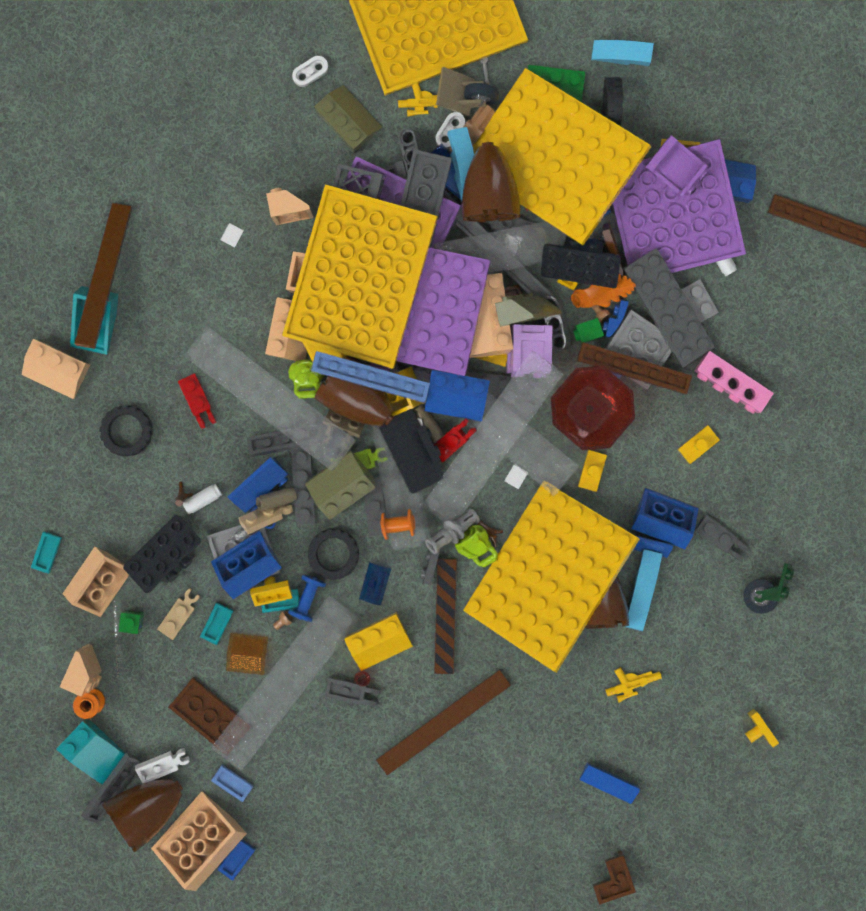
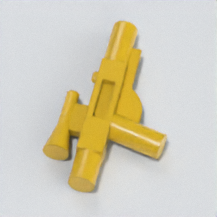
[398,83,438,117]
[605,667,662,703]

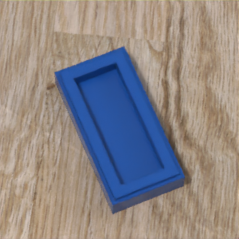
[217,839,256,881]

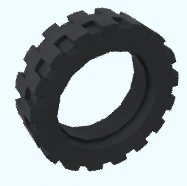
[602,77,623,126]
[99,405,153,456]
[308,528,359,580]

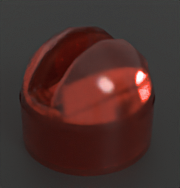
[354,671,371,687]

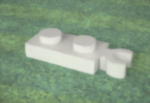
[135,748,190,783]

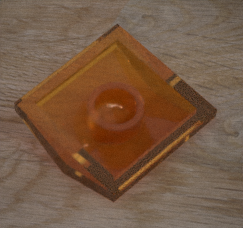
[226,633,268,675]

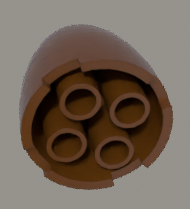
[462,142,521,222]
[315,355,394,426]
[585,575,629,629]
[102,779,183,853]

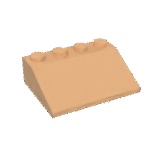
[470,273,513,358]
[151,791,247,891]

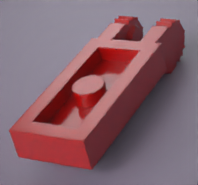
[177,373,216,429]
[434,418,477,463]

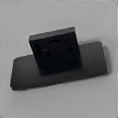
[541,235,621,288]
[379,410,444,494]
[123,515,201,593]

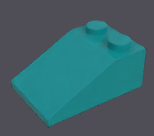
[70,286,118,355]
[56,719,125,785]

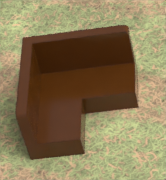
[592,850,636,905]

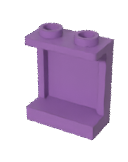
[645,135,708,197]

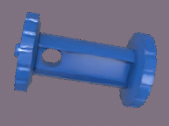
[288,574,326,622]

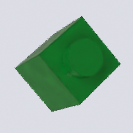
[573,318,604,345]
[118,610,144,634]

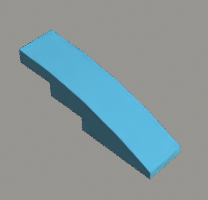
[447,127,474,201]
[626,549,662,631]

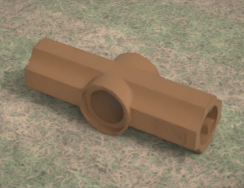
[449,105,495,153]

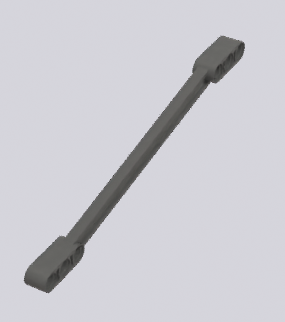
[399,129,571,351]

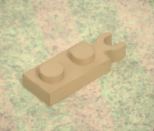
[239,504,293,534]
[157,588,200,640]

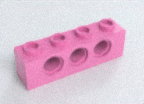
[694,351,774,414]

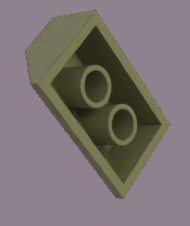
[314,85,383,153]
[495,293,562,327]
[305,450,376,520]

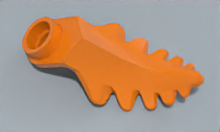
[571,274,636,308]

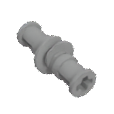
[425,508,480,554]

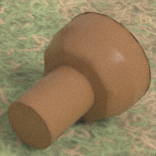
[591,305,611,323]
[273,610,294,630]

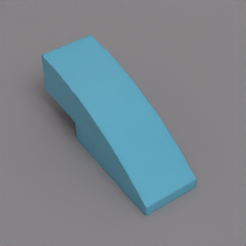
[591,40,654,66]

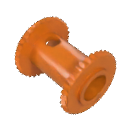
[380,509,416,540]
[73,688,106,719]

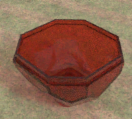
[550,366,635,450]

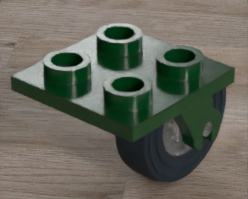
[743,563,794,614]

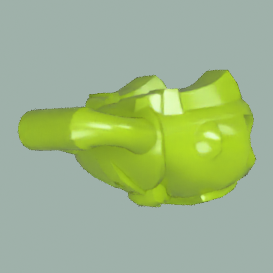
[288,359,325,399]
[455,525,498,567]

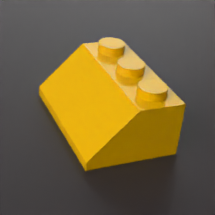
[344,612,413,671]

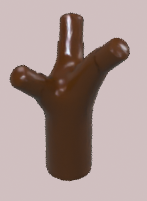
[175,482,193,507]
[477,520,503,548]

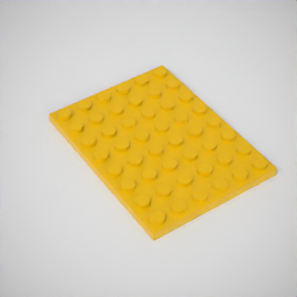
[349,0,528,96]
[472,68,651,245]
[282,185,438,369]
[463,481,640,673]

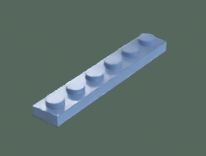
[311,351,430,403]

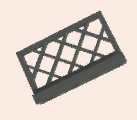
[333,164,386,200]

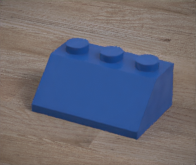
[725,159,756,203]
[425,370,490,422]
[228,457,289,513]
[631,488,699,549]
[211,531,282,599]

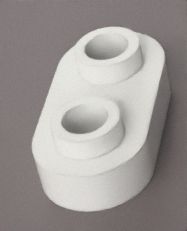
[292,56,328,87]
[436,112,465,149]

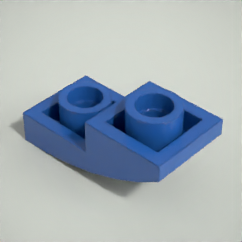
[602,300,628,338]

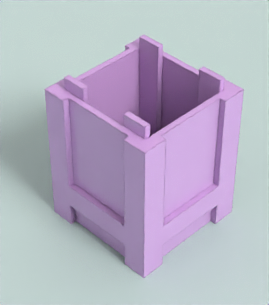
[506,324,552,378]

